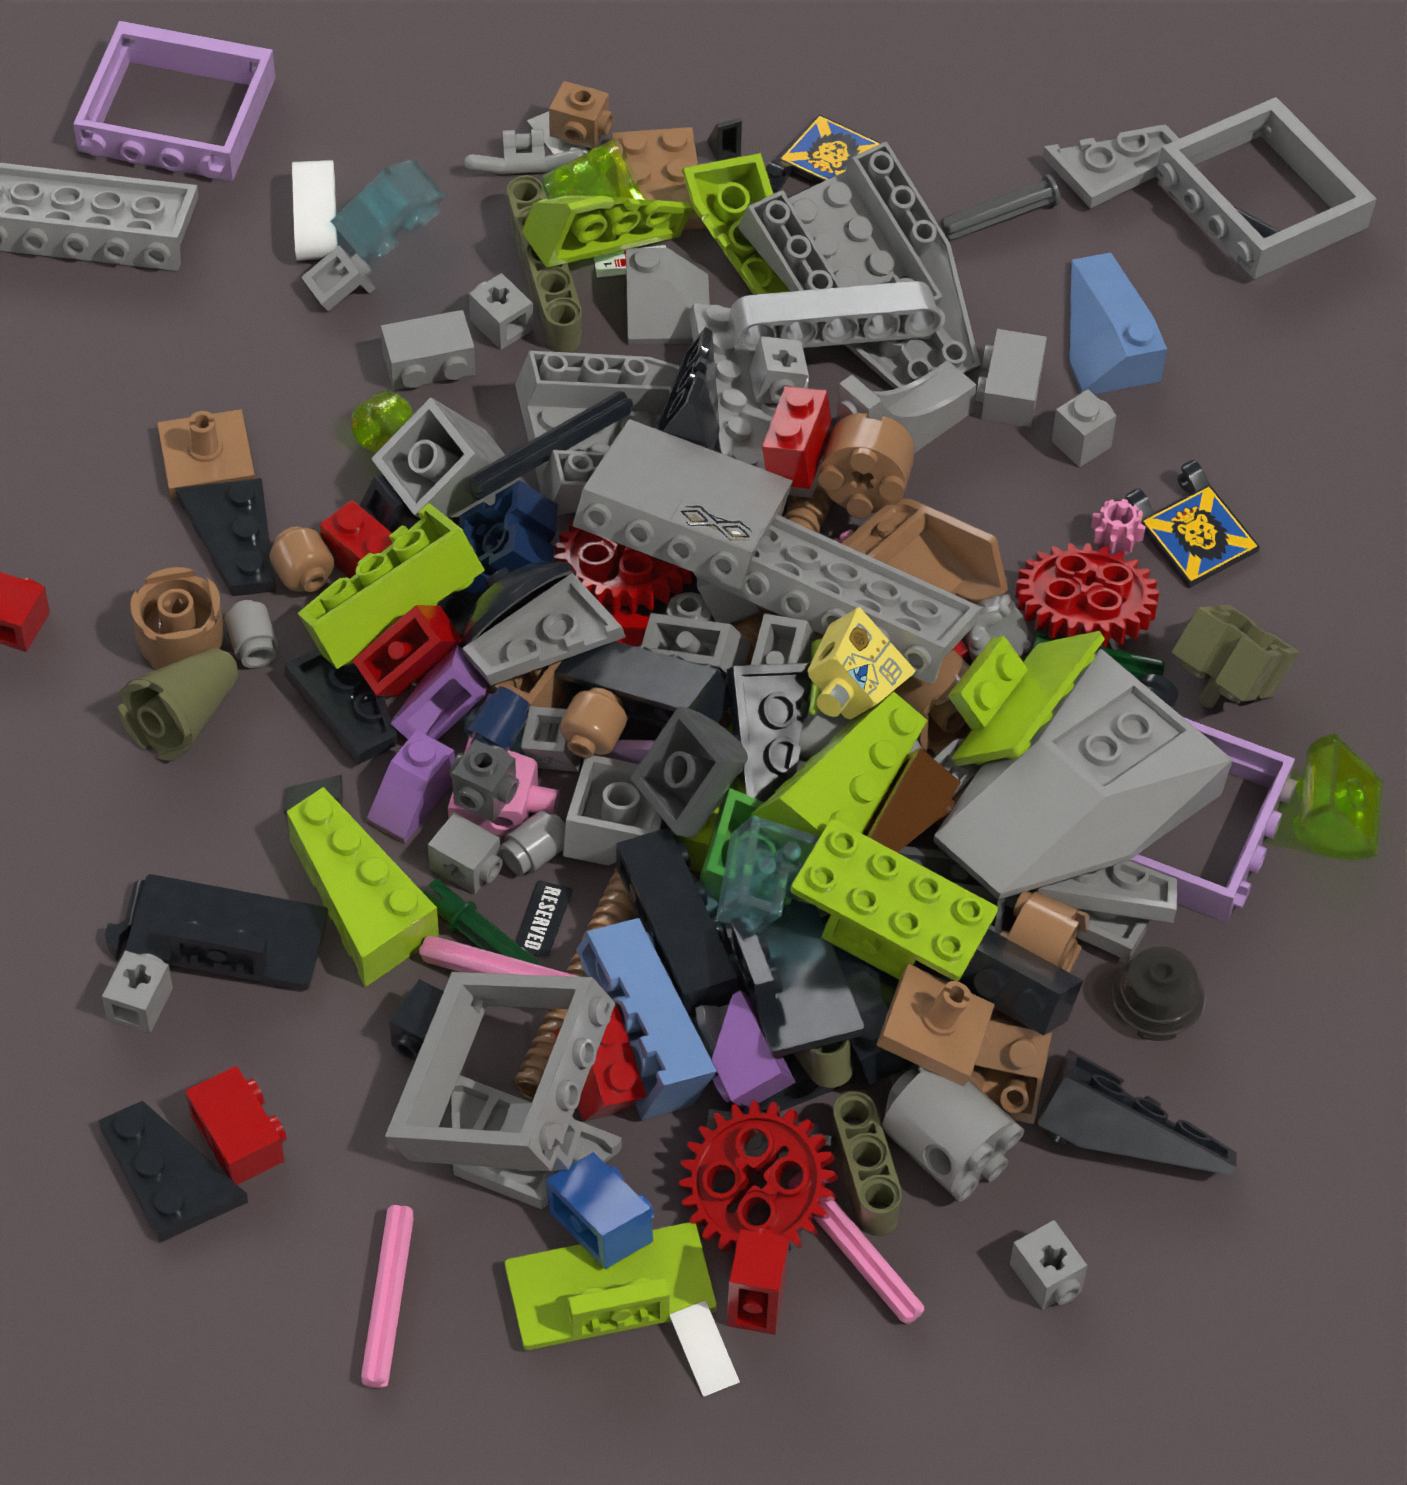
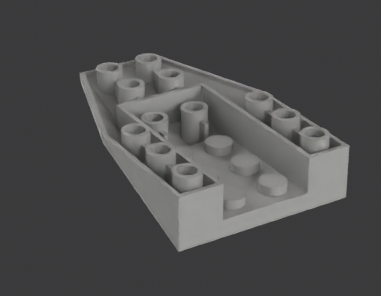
[738,141,980,389]
[515,351,679,515]
[933,649,1233,900]

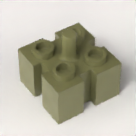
[1171,604,1301,709]

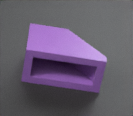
[391,644,488,741]
[367,730,455,844]
[711,990,795,1110]

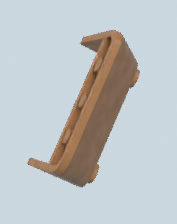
[823,499,1008,693]

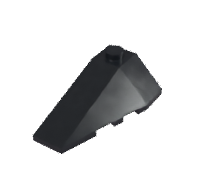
[655,327,720,452]

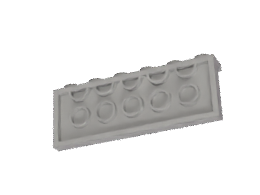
[0,163,198,271]
[689,303,824,498]
[694,515,982,684]

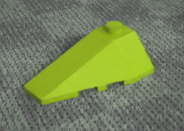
[682,153,791,295]

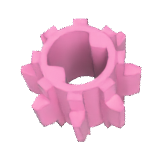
[1091,499,1146,555]

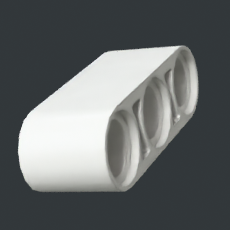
[292,160,338,261]

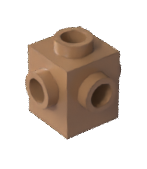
[549,81,614,149]

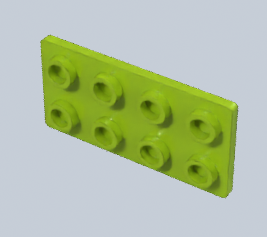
[948,631,1105,766]
[790,819,998,981]
[505,1222,717,1350]

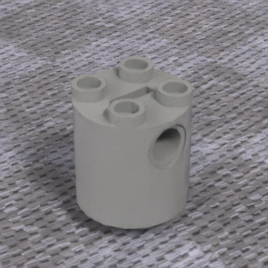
[882,1069,1024,1202]

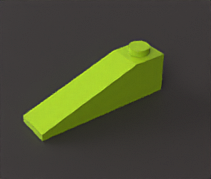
[522,196,693,268]

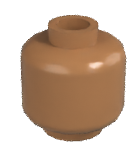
[269,526,334,592]
[560,688,627,758]

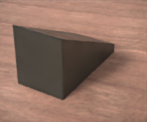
[707,118,742,161]
[284,774,344,814]

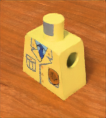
[807,607,916,719]

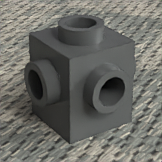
[449,740,519,822]

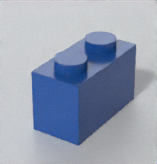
[546,1152,654,1269]

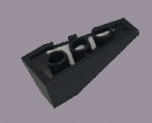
[821,914,915,1085]
[1038,1049,1237,1175]

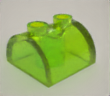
[543,138,646,199]
[1292,733,1383,860]

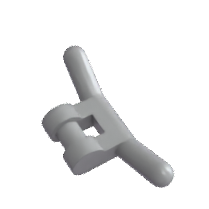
[464,129,586,175]

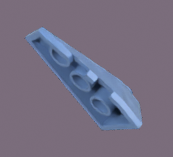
[1069,252,1167,394]

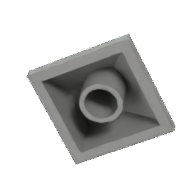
[626,248,710,345]

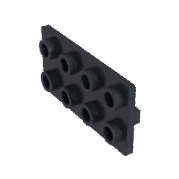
[126,874,328,990]
[723,900,865,1058]

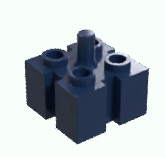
[459,480,558,598]

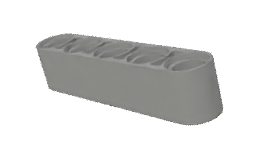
[730,281,941,352]

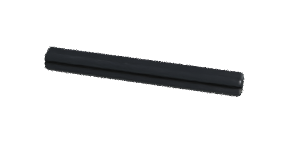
[465,391,633,500]

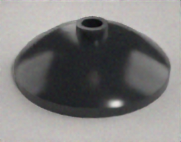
[462,561,577,646]

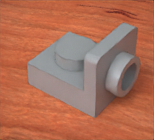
[301,245,376,311]

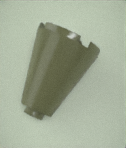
[117,647,238,760]

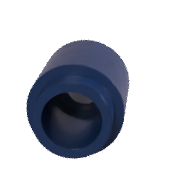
[467,686,530,752]

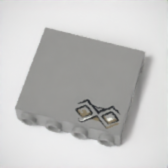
[572,419,793,590]

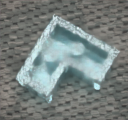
[330,159,446,259]
[716,815,820,933]

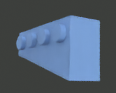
[577,918,717,1120]

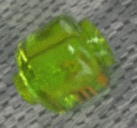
[351,391,413,453]

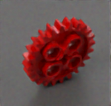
[554,521,694,613]
[1015,543,1159,647]
[679,1100,838,1253]

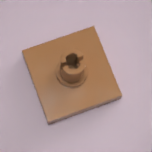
[157,409,255,499]
[876,963,995,1087]

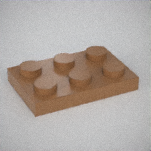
[612,127,706,230]

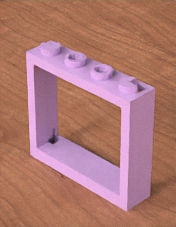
[73,21,275,182]
[1129,717,1297,923]

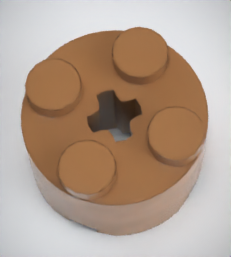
[818,413,915,518]
[130,567,225,670]
[893,649,972,754]
[1000,891,1090,973]

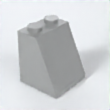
[371,397,529,518]

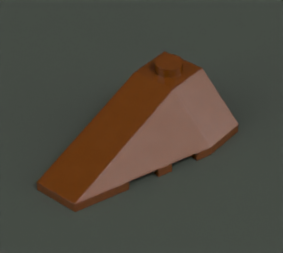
[863,748,961,853]

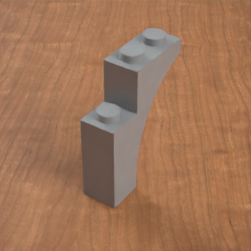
[836,360,977,453]

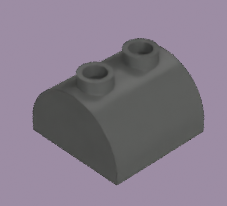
[630,705,748,837]

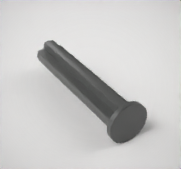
[941,174,1060,240]

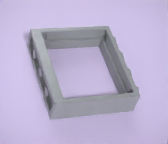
[1155,97,1377,279]
[385,972,615,1171]

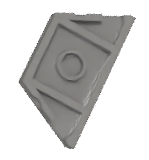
[451,1075,622,1209]

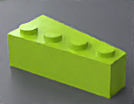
[298,503,485,669]
[751,692,928,860]
[287,787,439,987]

